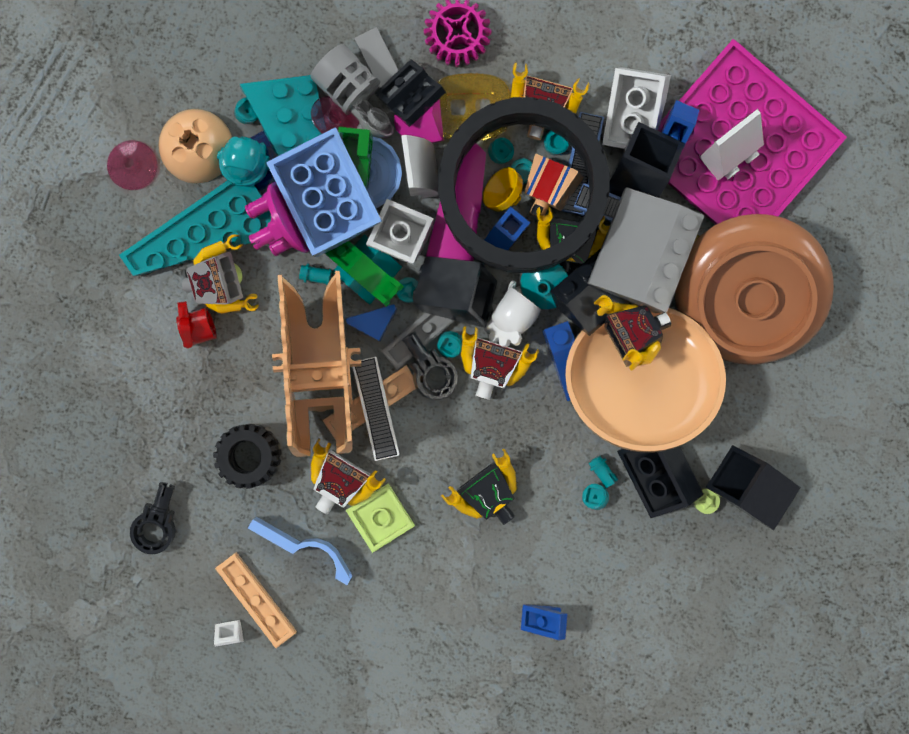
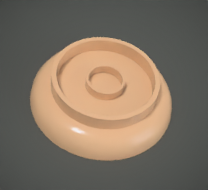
[566,304,726,452]

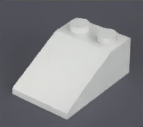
[602,67,671,149]
[699,109,764,180]

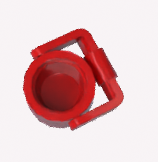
[176,301,217,348]

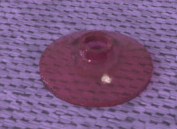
[311,96,359,134]
[107,140,157,190]

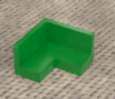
[338,127,373,188]

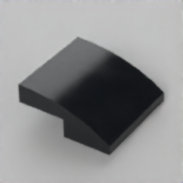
[375,59,446,127]

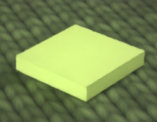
[346,483,415,553]

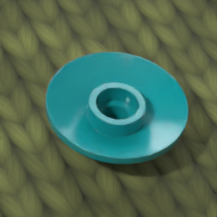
[520,264,568,309]

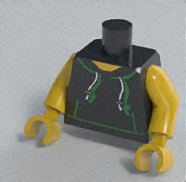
[536,207,610,275]
[441,449,517,525]

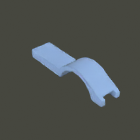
[248,517,352,585]

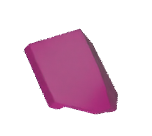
[394,99,444,143]

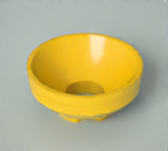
[483,167,523,212]

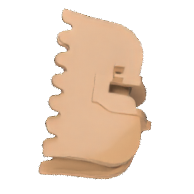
[272,271,361,457]

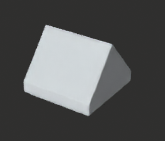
[214,620,244,647]

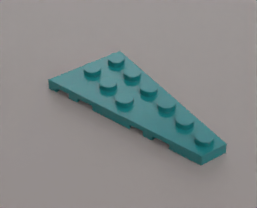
[240,75,325,157]
[119,181,271,277]

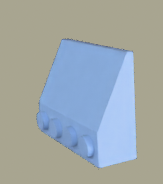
[266,127,382,257]

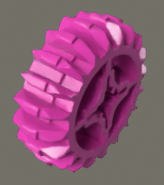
[424,0,491,67]

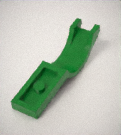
[324,241,404,306]

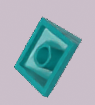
[332,234,402,305]

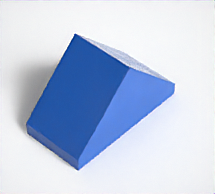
[346,304,397,341]

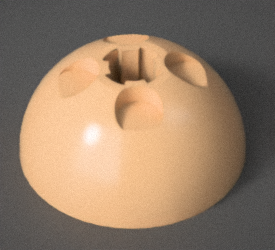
[159,109,232,183]

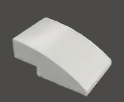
[401,135,439,199]

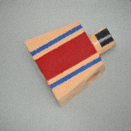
[525,154,584,217]

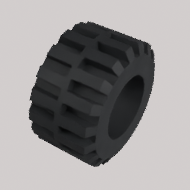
[213,424,282,489]

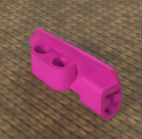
[426,143,486,262]

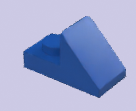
[521,604,567,640]

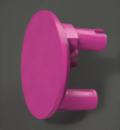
[245,182,310,256]

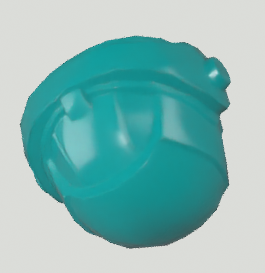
[217,136,270,187]

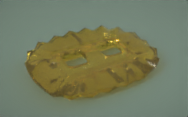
[438,73,511,140]

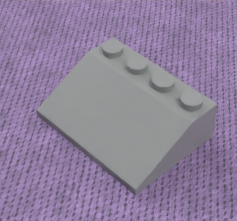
[587,187,704,313]

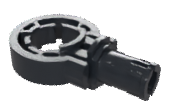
[402,331,458,400]
[130,482,176,554]

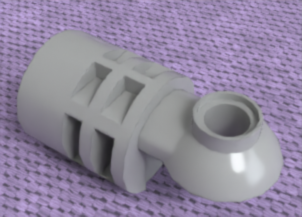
[310,44,394,138]

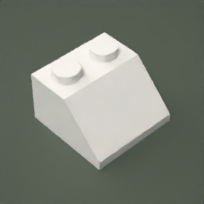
[366,199,434,265]

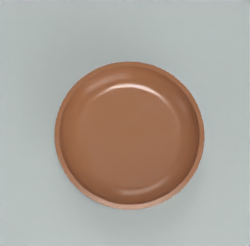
[674,214,834,365]

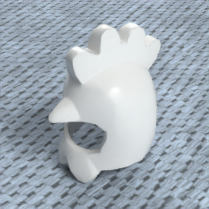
[484,280,541,347]

